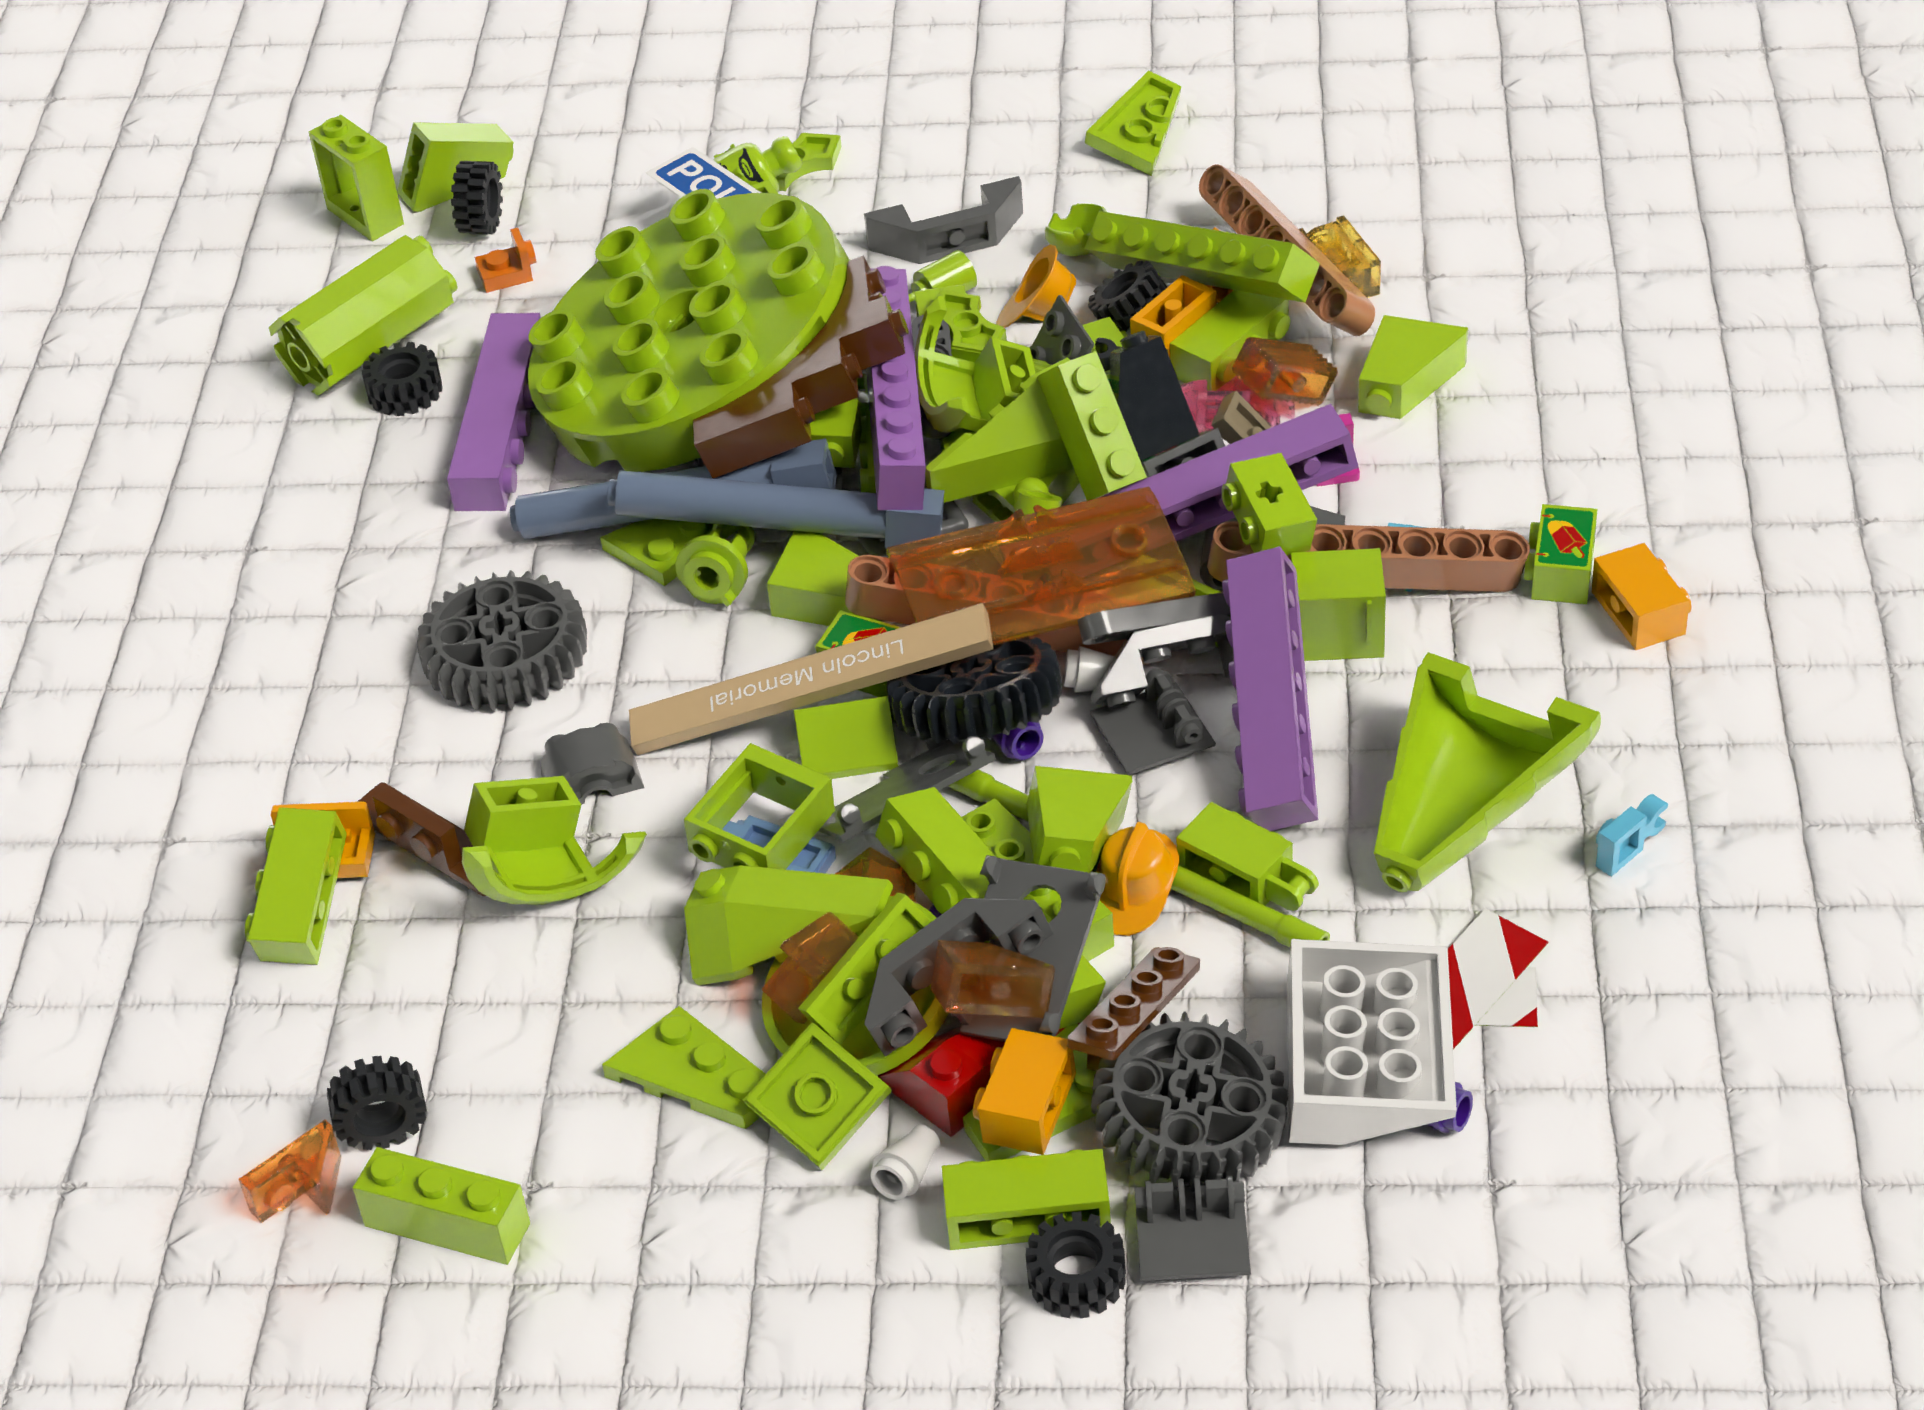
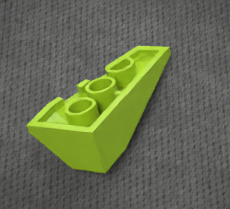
[925,358,1074,503]
[684,865,893,985]

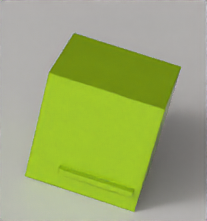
[1291,548,1386,661]

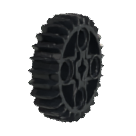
[887,631,1063,744]

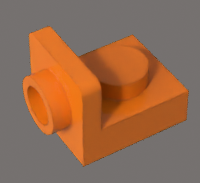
[474,227,537,293]

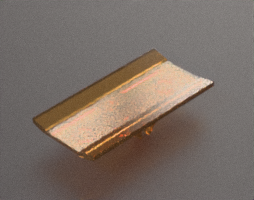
[886,486,1196,645]

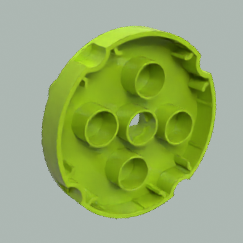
[528,189,850,472]

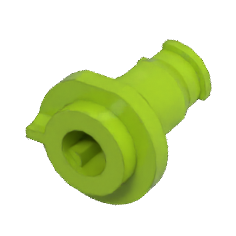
[676,524,755,607]

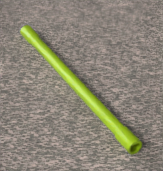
[947,760,1330,948]

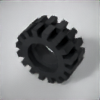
[451,161,503,234]
[1088,260,1167,332]
[362,342,443,416]
[327,1056,427,1150]
[1025,1212,1126,1319]

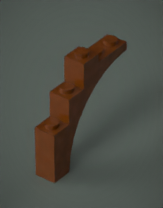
[693,255,909,478]

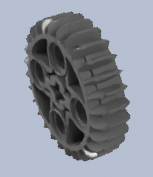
[417,570,588,712]
[1091,1011,1288,1192]

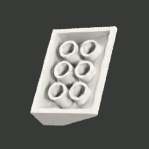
[1287,939,1457,1145]

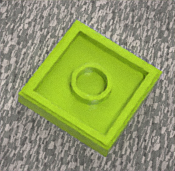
[742,1022,892,1170]

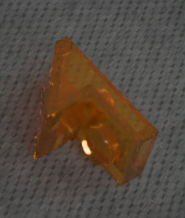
[761,912,859,1024]
[238,1119,342,1223]

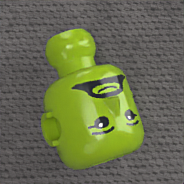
[713,136,803,192]

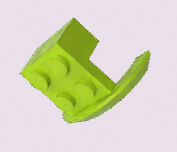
[915,296,1036,433]
[462,776,647,905]

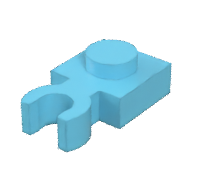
[1596,794,1668,877]

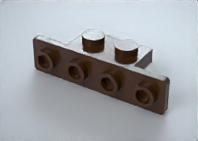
[357,782,486,897]
[1067,947,1201,1071]

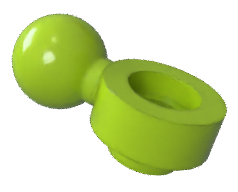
[1013,477,1062,525]

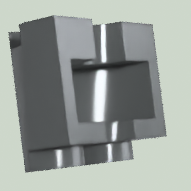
[541,722,645,804]

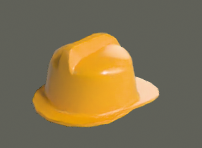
[996,244,1076,328]
[1096,822,1180,936]

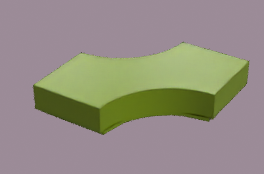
[776,133,842,191]
[935,290,1007,363]

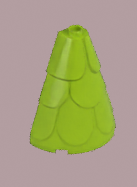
[1374,652,1601,893]

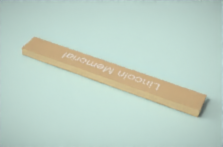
[629,603,993,755]

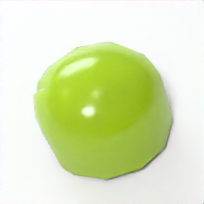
[1044,203,1107,257]

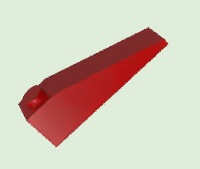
[878,1023,1080,1137]

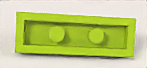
[798,893,932,1045]

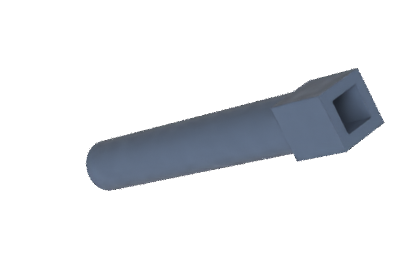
[510,439,837,539]
[607,470,944,553]

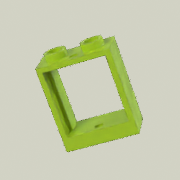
[308,114,404,242]
[684,743,835,870]

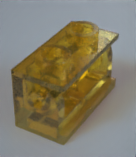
[1299,215,1381,298]

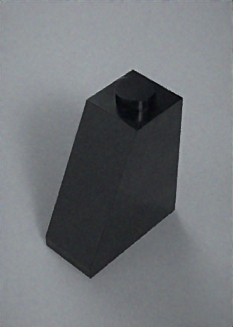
[1109,331,1200,461]

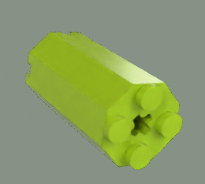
[268,235,458,396]

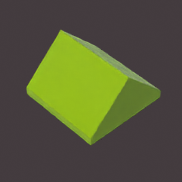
[794,696,898,779]

